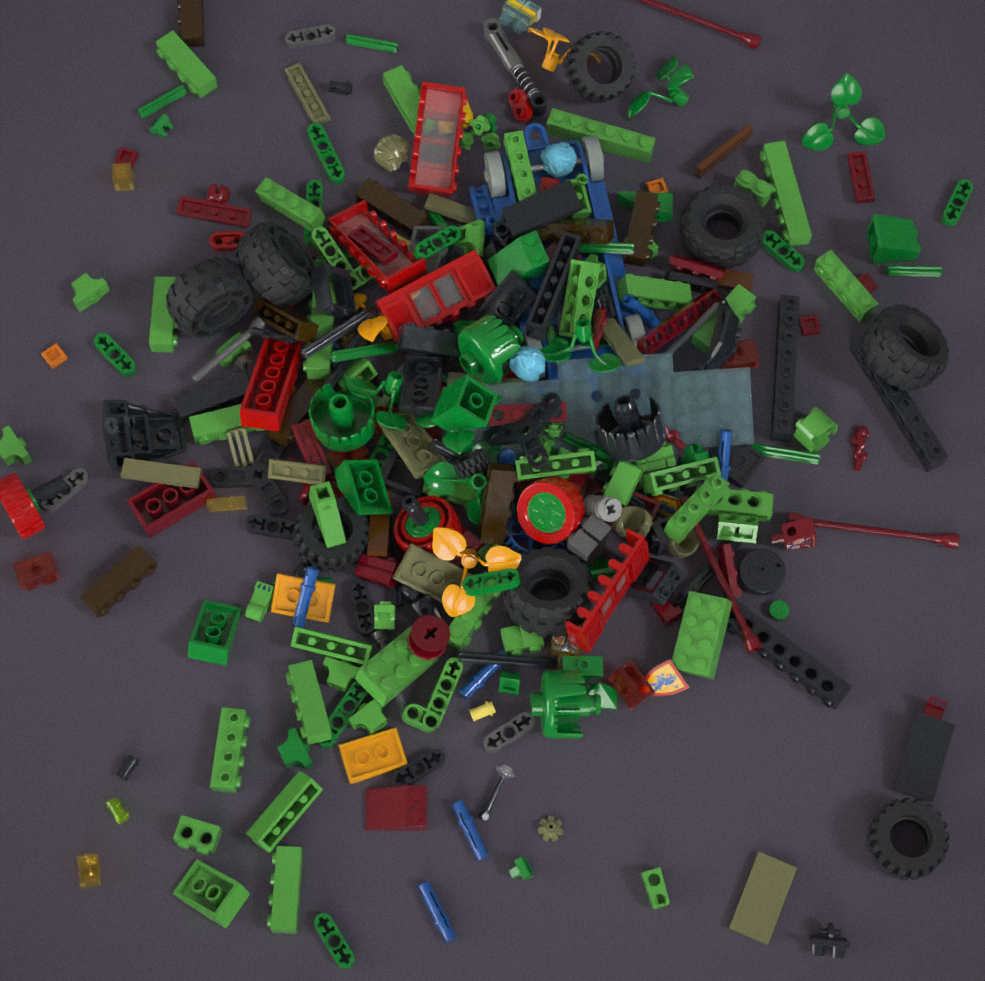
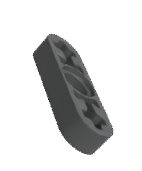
[285,24,336,49]
[41,468,89,512]
[483,712,535,754]

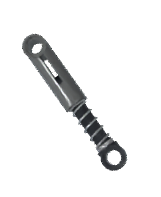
[483,18,548,117]

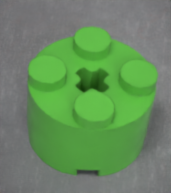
[794,407,838,453]

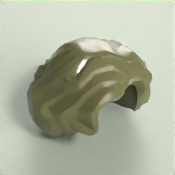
[374,134,410,172]
[612,506,653,539]
[664,530,700,558]

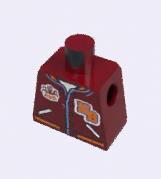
[771,517,816,551]

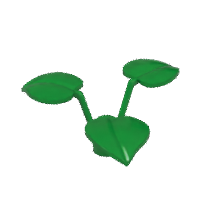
[628,55,695,121]
[801,73,886,151]
[539,319,621,373]
[344,371,407,431]
[415,394,503,454]
[423,438,502,525]

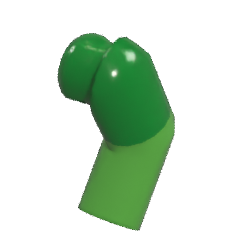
[547,326,569,346]

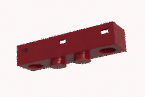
[488,401,567,425]

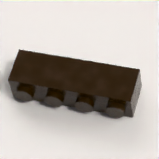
[177,0,205,47]
[355,178,428,238]
[623,190,661,267]
[537,217,614,245]
[253,298,319,343]
[267,379,325,448]
[477,463,517,544]
[79,545,157,618]

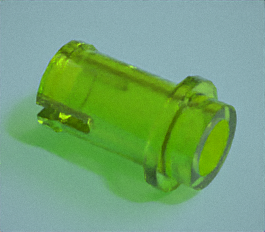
[106,797,130,824]

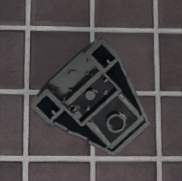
[102,400,187,472]

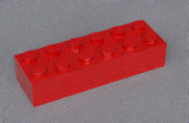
[240,331,305,431]

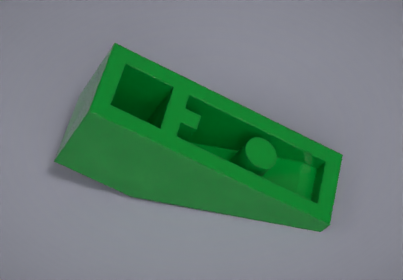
[617,191,673,223]

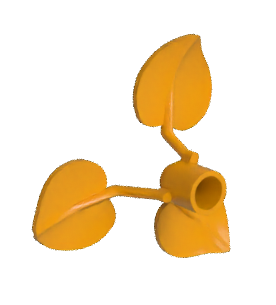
[527,27,601,72]
[353,290,421,342]
[433,527,521,617]

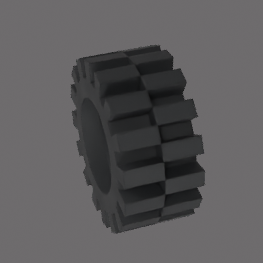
[452,448,491,479]

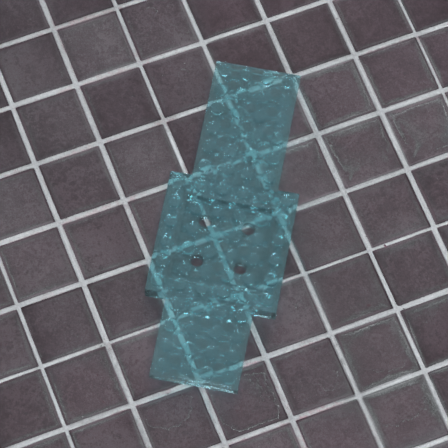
[443,353,754,474]

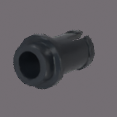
[329,81,352,96]
[116,754,140,781]

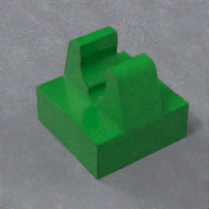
[149,113,173,138]
[681,443,709,465]
[498,670,521,695]
[509,857,535,880]

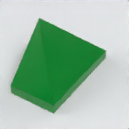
[589,557,616,580]
[584,683,618,710]

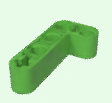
[309,227,373,291]
[401,657,463,733]

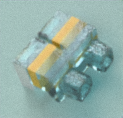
[499,0,541,35]

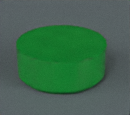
[769,600,789,621]

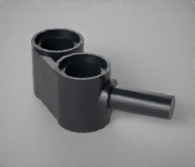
[493,206,516,250]

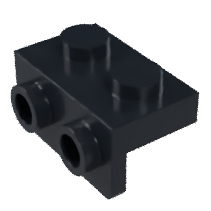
[648,517,670,556]

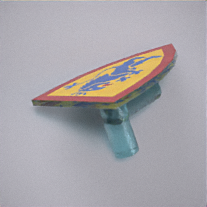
[647,490,684,518]
[640,659,690,696]

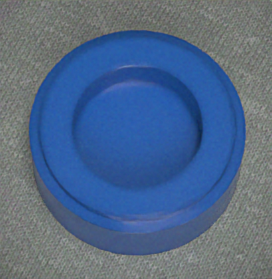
[497,449,517,466]

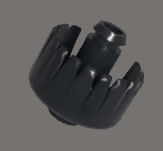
[595,395,666,462]

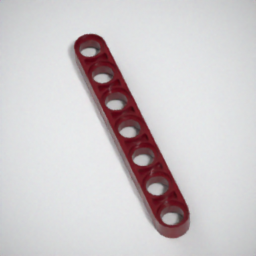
[637,290,720,355]

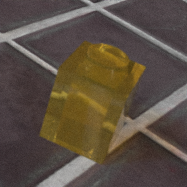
[112,163,134,191]

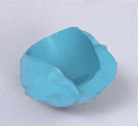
[540,142,577,178]
[509,346,545,382]

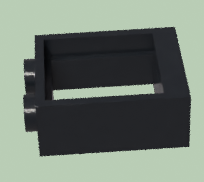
[310,263,356,319]
[381,447,428,499]
[627,557,684,606]

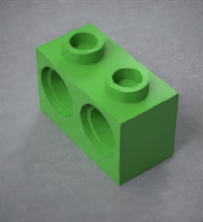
[716,512,758,543]
[173,815,222,855]

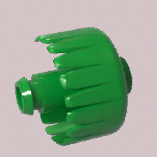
[458,315,523,386]
[309,384,376,452]
[530,670,601,739]

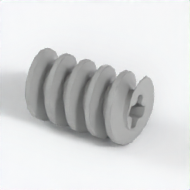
[583,495,622,522]

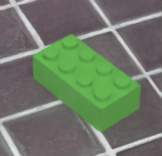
[672,591,732,680]
[355,626,440,707]

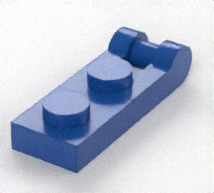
[468,184,496,223]

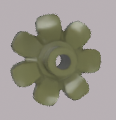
[537,816,564,842]

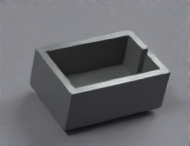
[408,226,452,286]
[566,514,611,567]

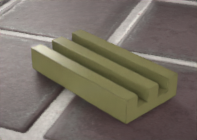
[226,427,254,467]

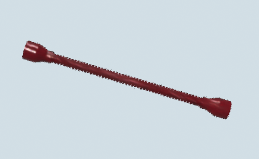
[636,0,762,50]
[678,496,762,653]
[787,512,959,549]

